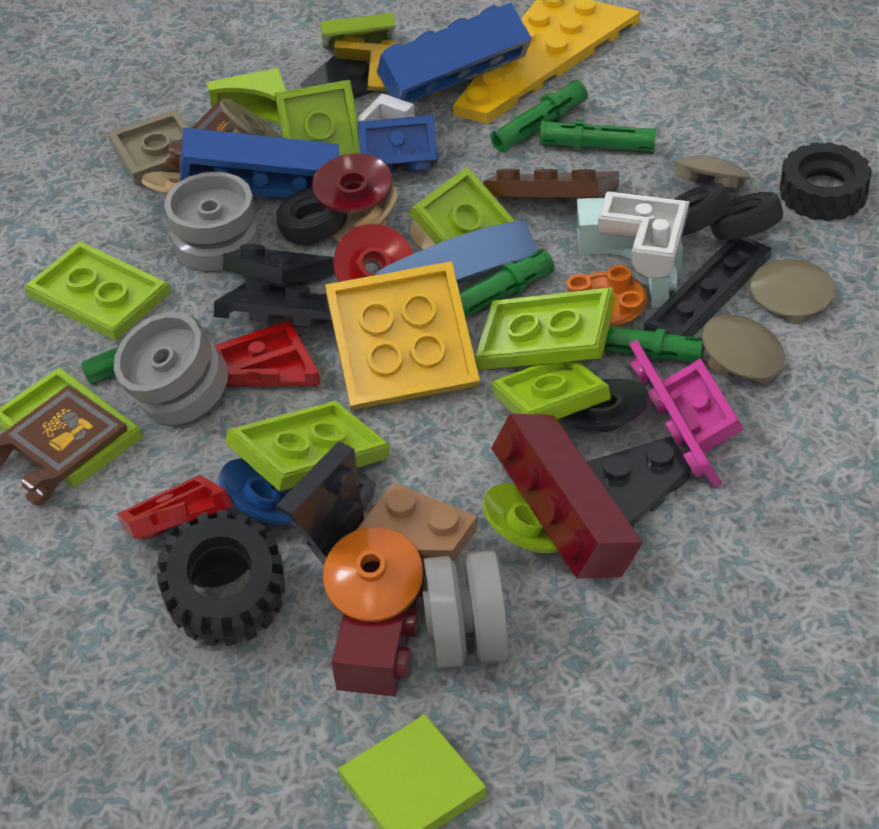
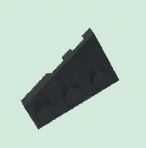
[276,441,364,566]

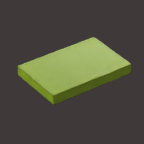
[320,12,396,47]
[24,241,171,341]
[475,288,616,370]
[0,367,143,488]
[225,401,391,492]

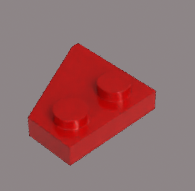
[215,320,320,386]
[117,474,232,539]

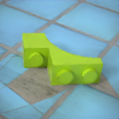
[206,68,286,126]

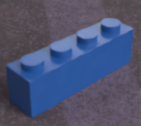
[377,2,532,103]
[179,127,340,198]

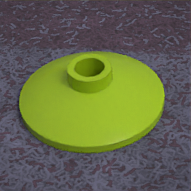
[482,483,558,553]

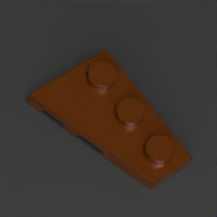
[483,169,619,198]

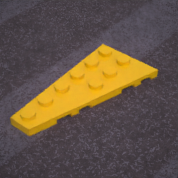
[453,0,640,124]

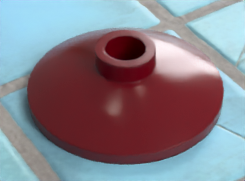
[312,153,392,213]

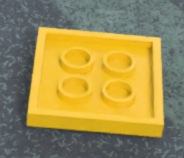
[325,261,480,411]

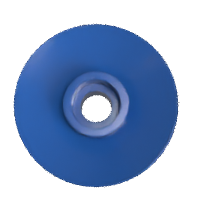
[219,459,293,525]

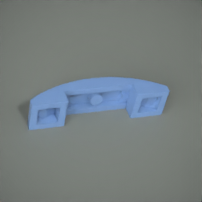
[376,220,538,284]

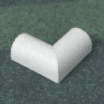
[598,192,689,278]

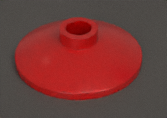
[333,224,414,282]

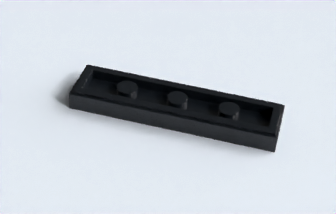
[644,237,772,337]

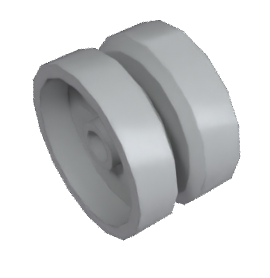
[164,172,260,271]
[114,312,228,426]
[423,550,509,670]

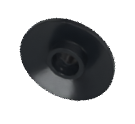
[562,378,649,432]

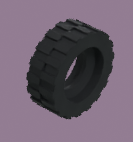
[780,142,872,221]

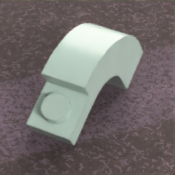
[577,198,683,308]

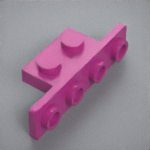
[629,339,744,488]

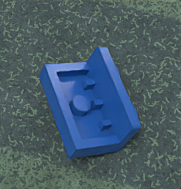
[358,115,439,173]

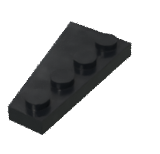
[214,278,333,328]

